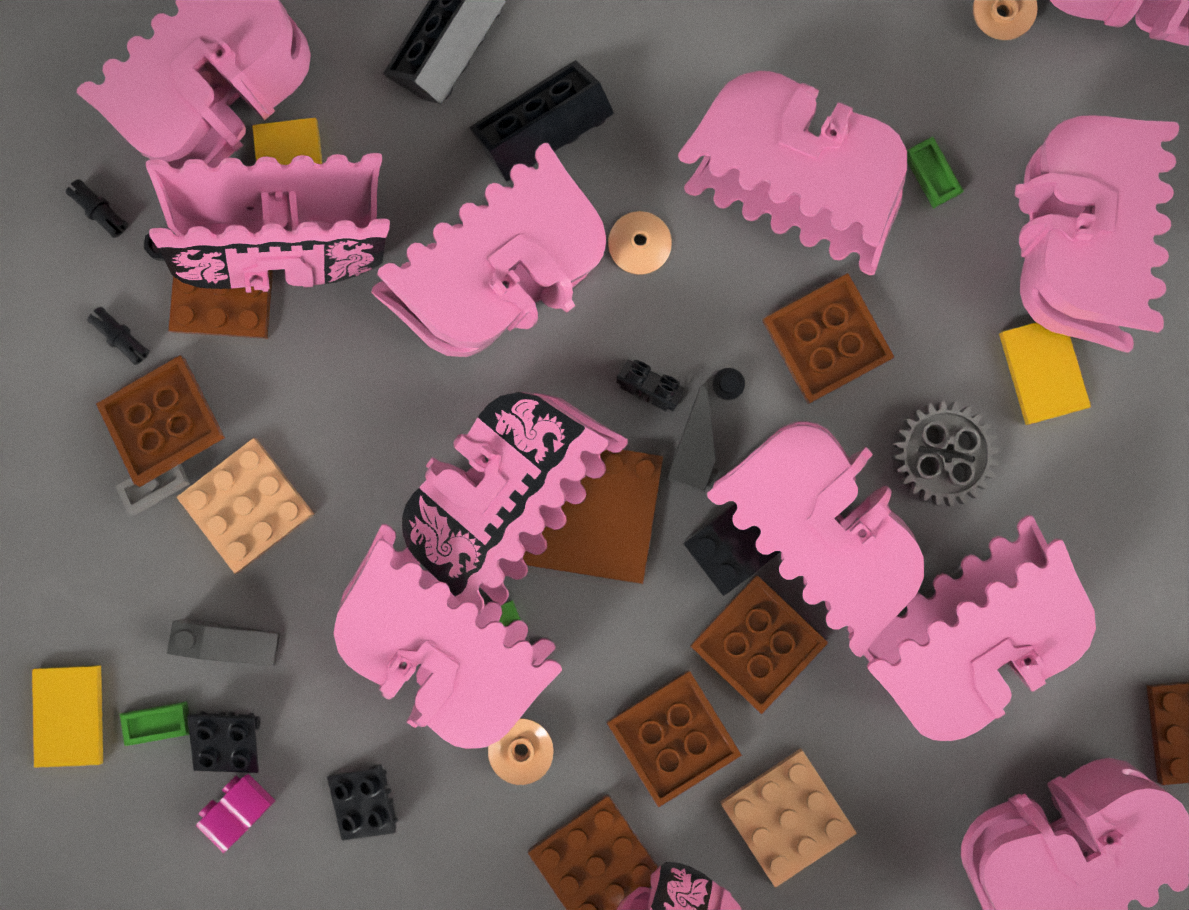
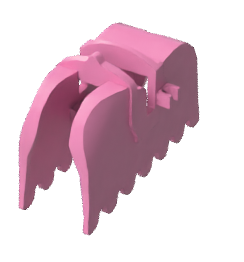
[76,0,311,169]
[678,71,907,275]
[1015,115,1179,353]
[371,143,606,357]
[707,421,924,657]
[848,515,1096,741]
[333,524,562,749]
[960,758,1189,910]

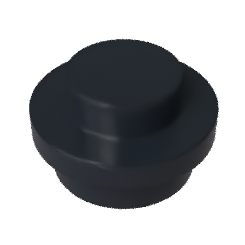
[713,368,745,400]

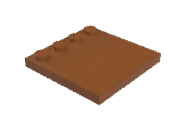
[523,450,663,584]

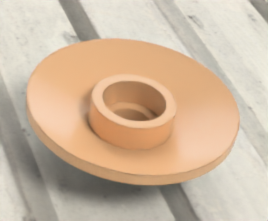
[973,0,1038,40]
[608,211,672,275]
[488,718,554,785]

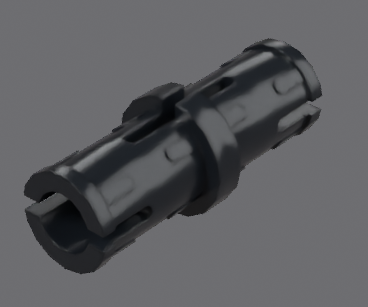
[66,179,128,238]
[87,307,150,365]

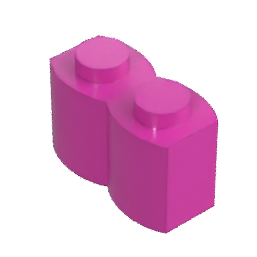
[196,773,276,854]

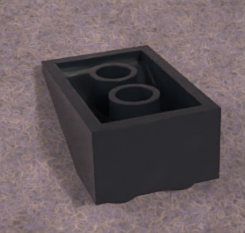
[683,503,781,596]

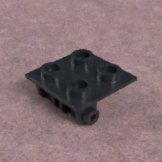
[616,359,685,412]
[188,711,261,773]
[327,764,398,841]

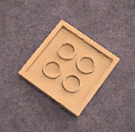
[176,438,314,574]
[720,748,857,888]

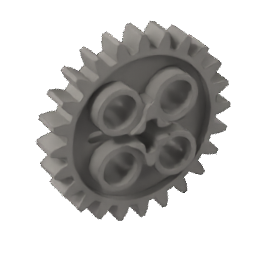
[892,401,1000,506]

